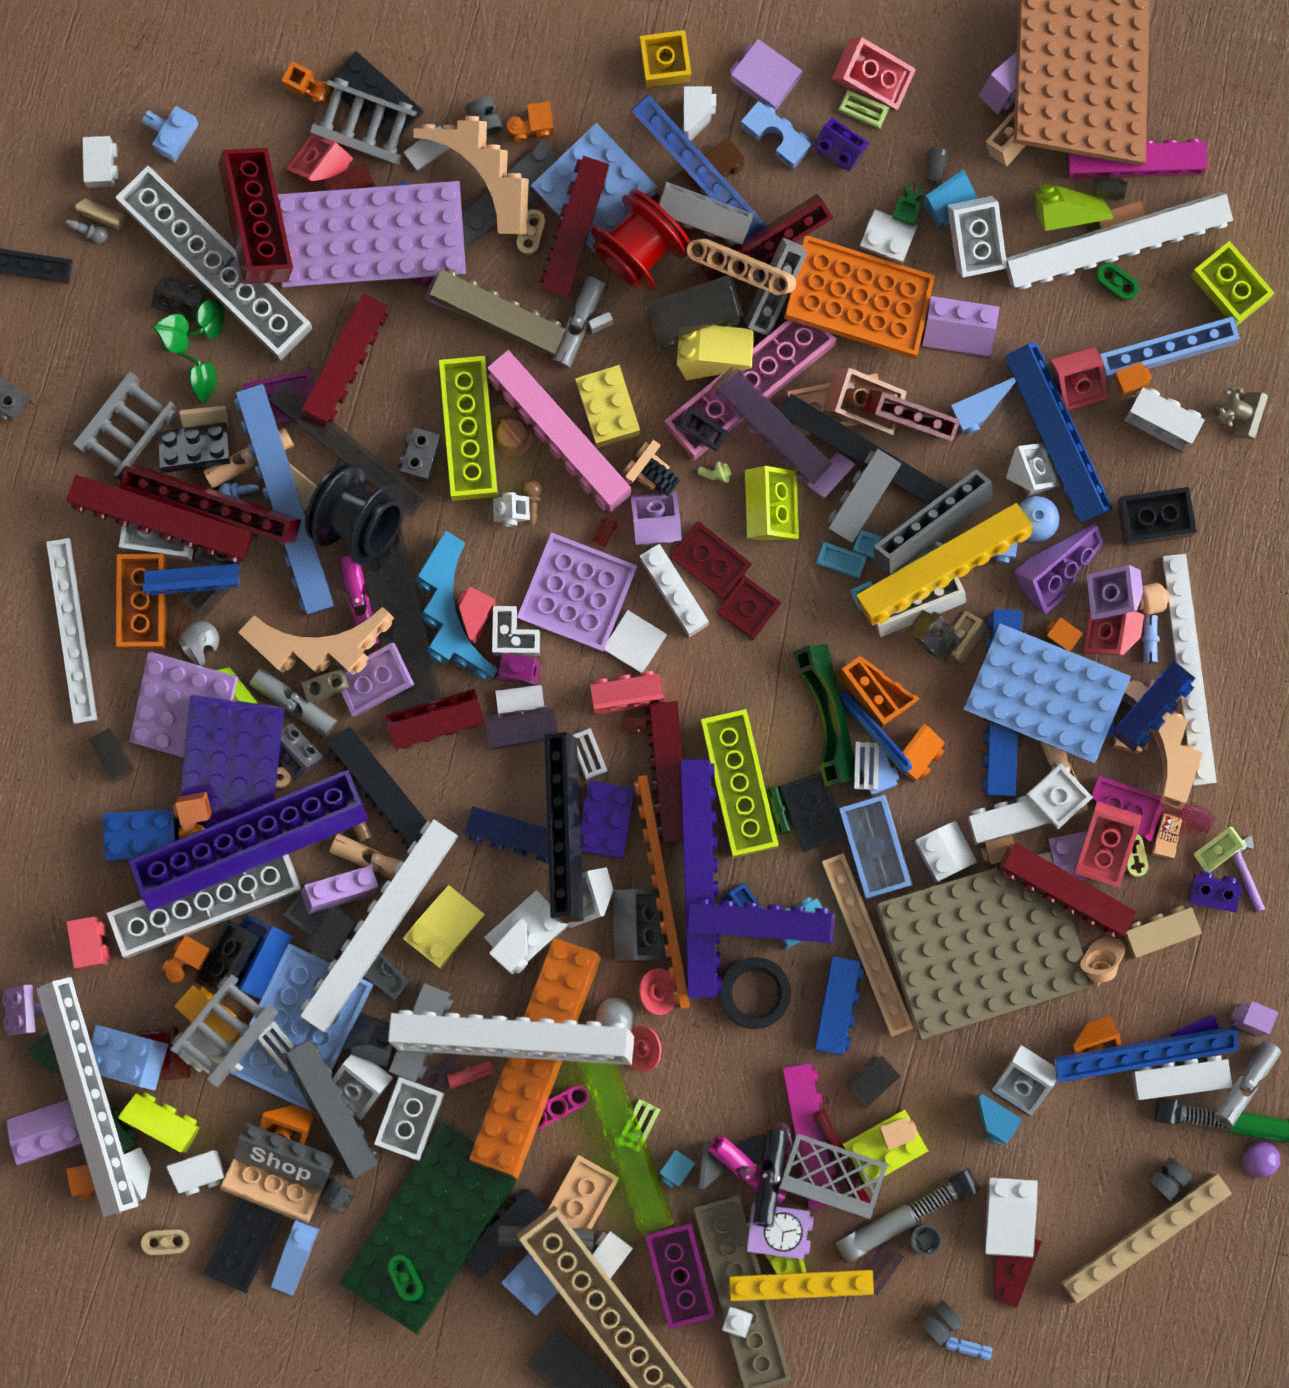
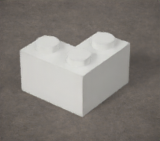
[492,606,540,657]

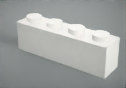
[640,544,709,637]
[875,577,966,637]
[967,796,1051,845]
[1132,1055,1233,1100]

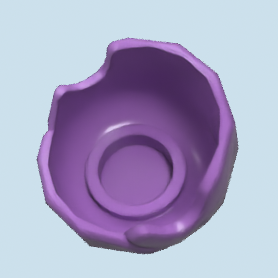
[1241,1141,1280,1178]

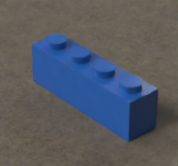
[814,956,864,1055]

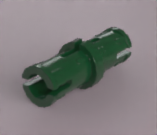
[766,786,792,835]

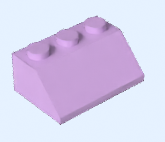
[922,296,1000,357]
[7,1099,82,1165]

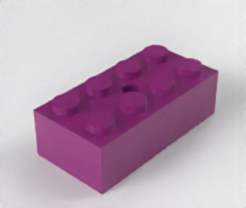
[645,1223,715,1329]

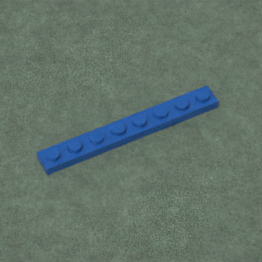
[631,94,766,237]
[1054,1026,1239,1083]

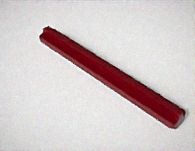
[813,1109,875,1212]

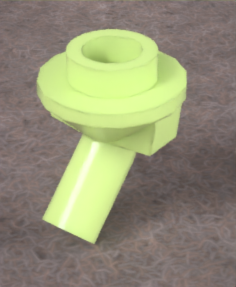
[697,461,731,483]

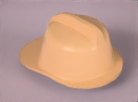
[1080,937,1126,986]

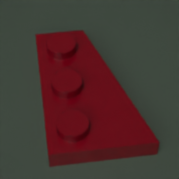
[994,1238,1042,1308]

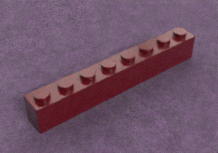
[120,465,301,543]
[66,474,254,564]

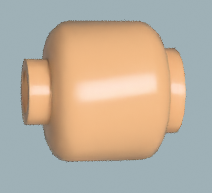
[1137,583,1170,615]

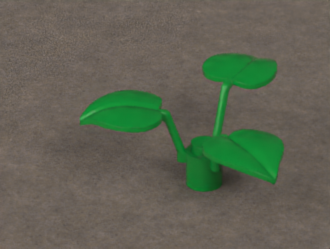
[152,300,225,403]

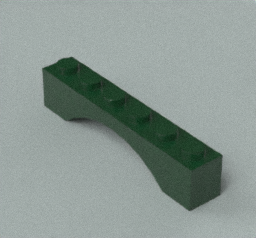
[793,644,860,787]
[27,1032,138,1155]

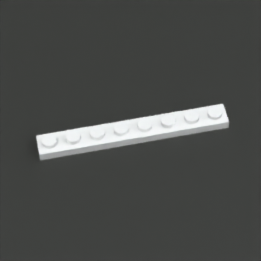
[47,538,98,724]

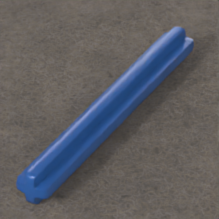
[840,692,913,773]

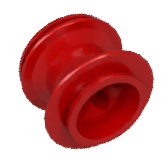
[591,189,690,290]

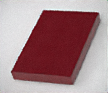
[669,521,752,600]

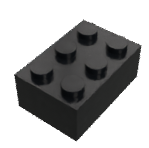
[1117,487,1197,547]

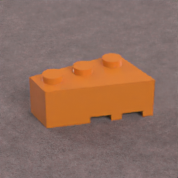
[837,656,920,729]

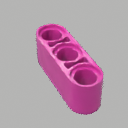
[537,1086,589,1129]

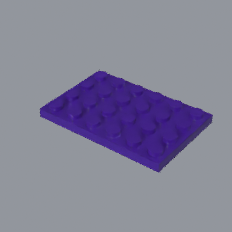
[177,695,285,833]

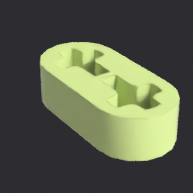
[1127,834,1148,877]

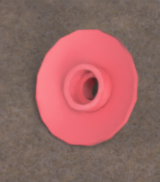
[639,968,677,1015]
[630,1025,662,1072]

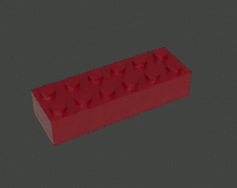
[218,148,293,284]

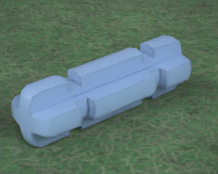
[945,1336,992,1360]

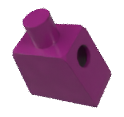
[494,653,542,686]

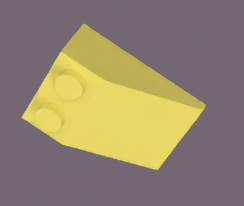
[677,324,754,381]
[403,885,485,969]

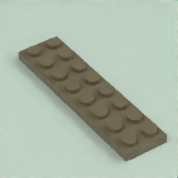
[693,1195,792,1388]

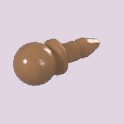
[523,480,542,525]

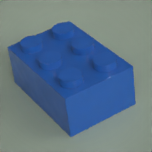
[103,809,178,863]

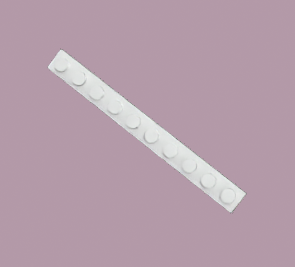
[1162,554,1217,786]

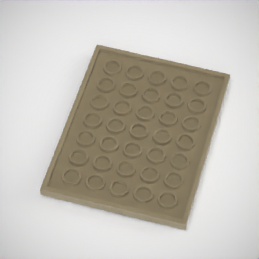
[876,852,1093,1040]

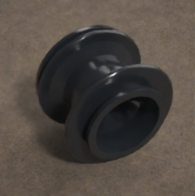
[305,463,403,565]

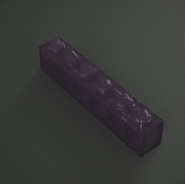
[712,367,832,484]

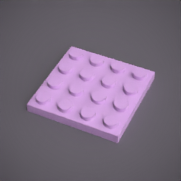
[517,532,637,652]
[129,652,238,758]

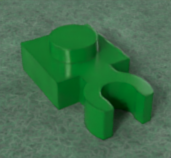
[892,183,923,226]

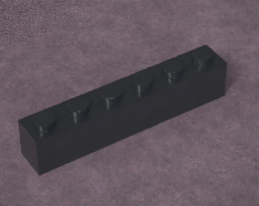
[328,726,427,849]

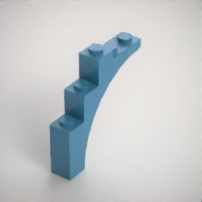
[414,531,498,681]

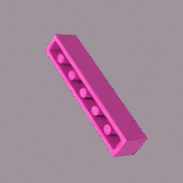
[1066,139,1208,179]
[782,1063,840,1209]

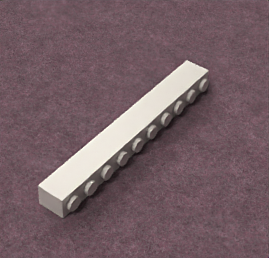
[1006,192,1233,290]
[300,819,458,1032]
[37,978,138,1217]

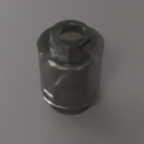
[1092,175,1127,201]

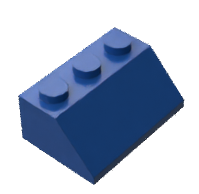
[234,914,293,1000]

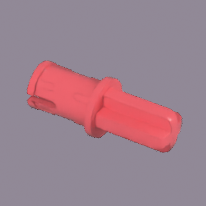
[447,1061,494,1089]

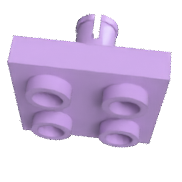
[2,985,44,1036]

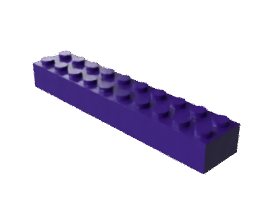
[680,758,721,998]
[129,770,369,912]

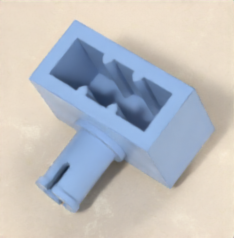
[142,106,199,162]

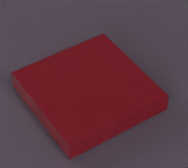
[716,575,781,641]

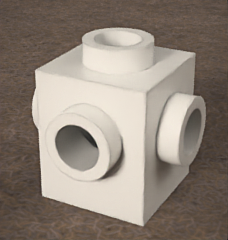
[493,492,530,527]

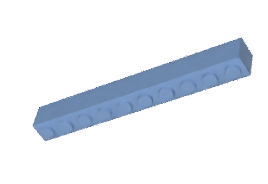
[234,384,335,615]

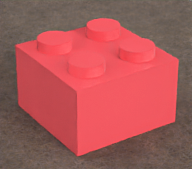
[67,916,112,971]

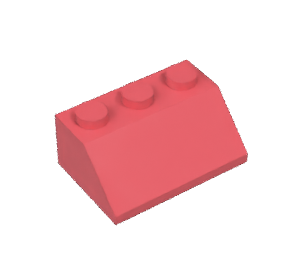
[590,671,664,715]

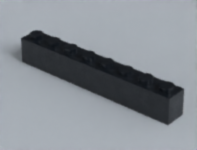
[544,732,584,924]

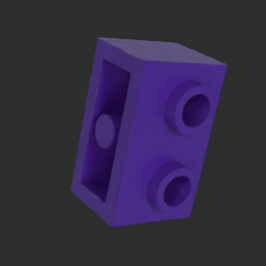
[812,117,870,172]
[1187,871,1242,913]

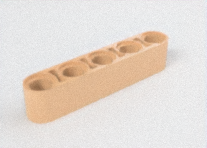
[687,239,796,295]

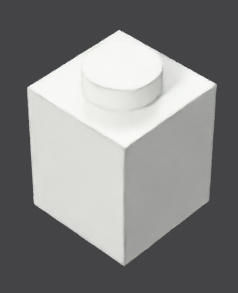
[722,1306,753,1338]

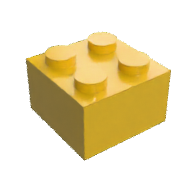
[640,30,691,88]

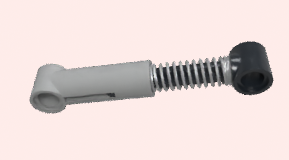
[835,1168,980,1264]

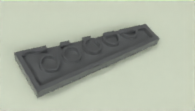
[462,140,557,248]
[284,878,410,1000]

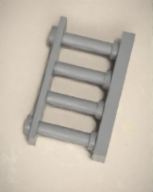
[310,77,417,164]
[73,372,177,481]
[171,975,279,1087]

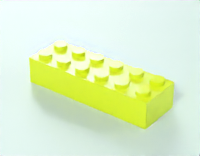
[439,356,498,501]
[700,709,779,858]

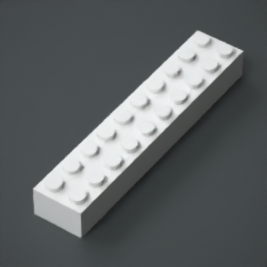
[115,166,313,361]
[388,1010,634,1065]

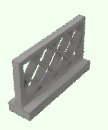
[779,1133,888,1219]

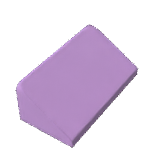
[807,451,855,501]

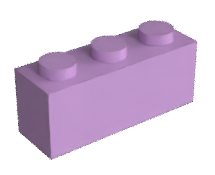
[301,865,379,915]
[1231,1001,1279,1037]

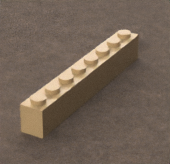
[1060,1174,1232,1304]

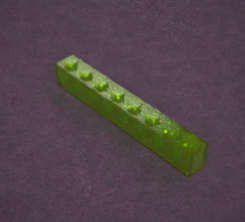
[578,1062,674,1235]

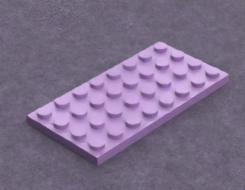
[278,181,466,288]

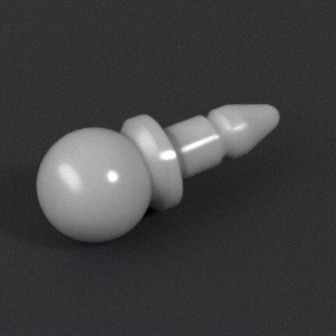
[65,220,108,244]

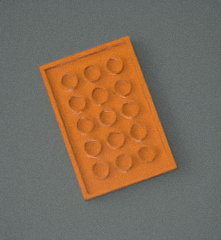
[784,235,935,359]

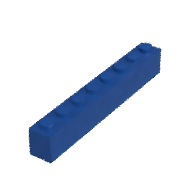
[1005,343,1113,523]
[982,609,1022,798]

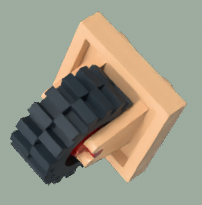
[621,440,680,496]

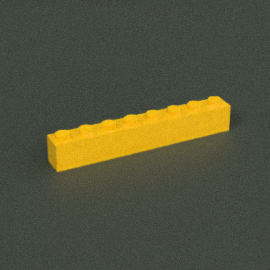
[856,503,1032,626]

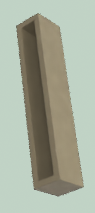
[426,268,566,357]

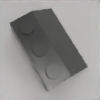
[613,889,667,962]

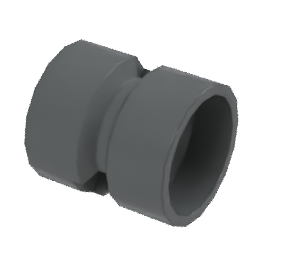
[465,97,503,137]
[1147,1157,1193,1202]
[909,1224,942,1256]
[919,1300,964,1346]

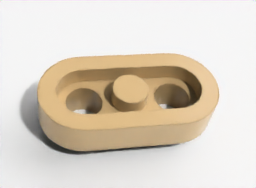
[516,209,545,256]
[141,1229,190,1255]

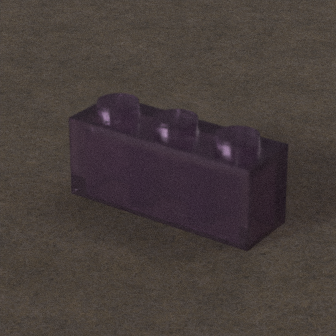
[485,706,558,750]

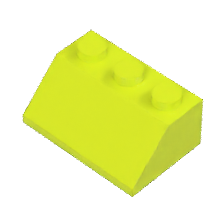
[745,466,799,541]
[119,1092,201,1153]

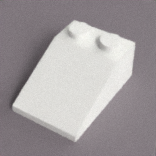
[985,1178,1037,1258]

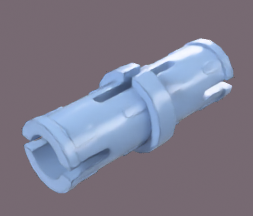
[1141,615,1160,663]

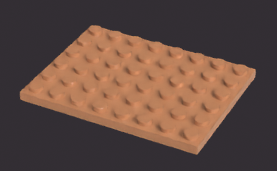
[1013,0,1150,166]

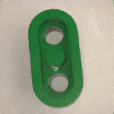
[1097,263,1139,301]
[388,1255,423,1302]

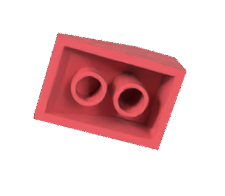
[831,37,916,110]
[1074,801,1142,888]

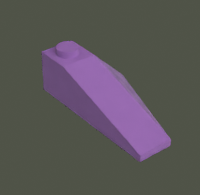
[1014,524,1103,615]

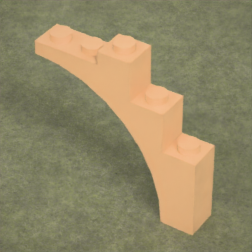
[413,116,529,234]
[239,607,394,675]
[1122,680,1202,810]

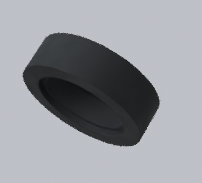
[720,957,791,1029]

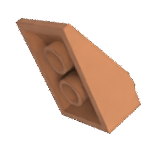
[822,368,907,435]

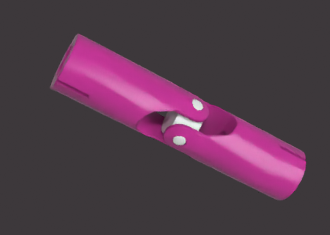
[339,555,380,647]
[708,1135,787,1205]

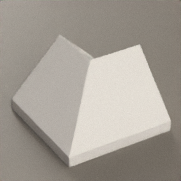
[1006,442,1061,497]

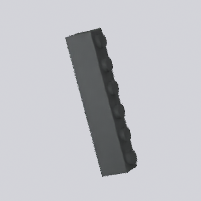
[873,469,993,576]
[281,1040,378,1179]

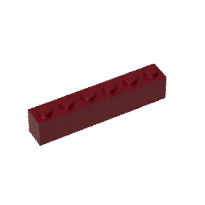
[539,156,610,297]
[700,194,834,292]
[300,293,389,429]
[645,701,683,845]
[997,843,1137,939]

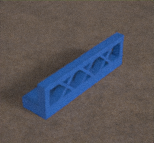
[143,564,240,596]

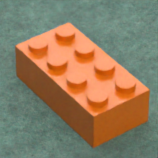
[116,554,167,650]

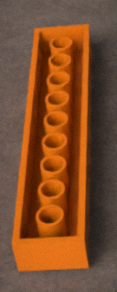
[469,938,601,1180]

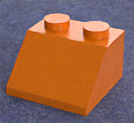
[893,724,945,782]

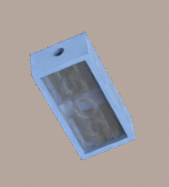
[839,795,913,899]

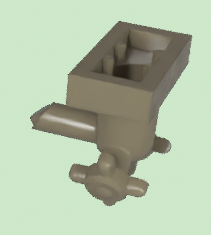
[1213,386,1268,439]

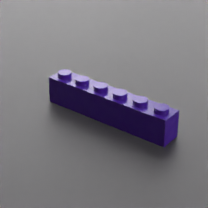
[688,899,835,943]

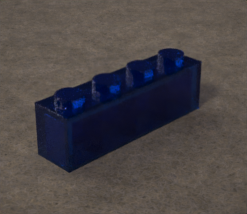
[1112,661,1195,752]
[464,806,549,864]

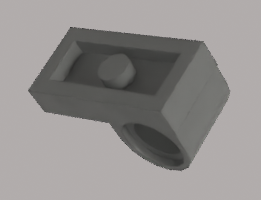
[320,1178,357,1213]

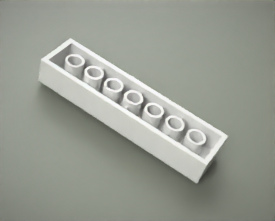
[107,854,302,959]

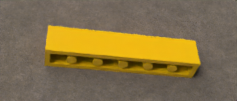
[728,1270,874,1301]

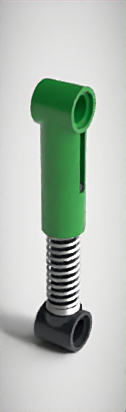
[1155,1098,1289,1144]

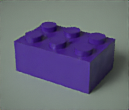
[580,780,635,860]

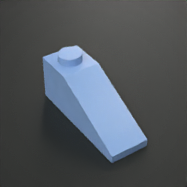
[949,378,1016,435]
[271,1220,320,1296]

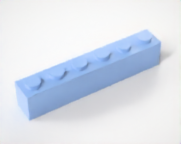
[1100,317,1240,381]

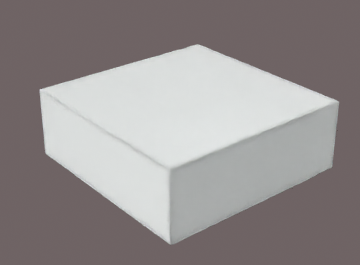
[589,312,613,334]

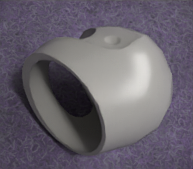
[178,620,220,666]
[595,998,633,1031]

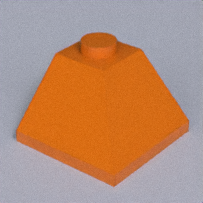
[1073,1015,1122,1081]
[259,1105,315,1145]

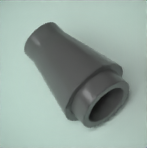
[927,148,949,183]

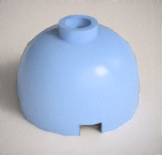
[1019,496,1060,543]

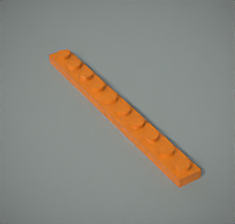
[634,775,690,1009]

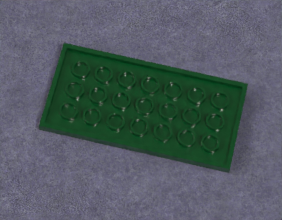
[339,1122,522,1335]

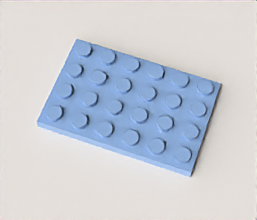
[964,623,1131,764]
[230,944,374,1111]

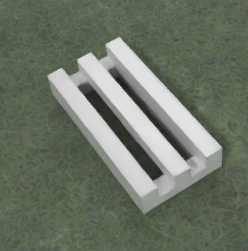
[572,728,608,780]
[854,742,879,790]
[258,1021,295,1073]

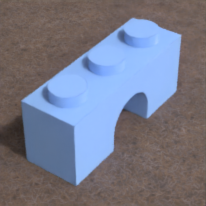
[741,101,811,170]

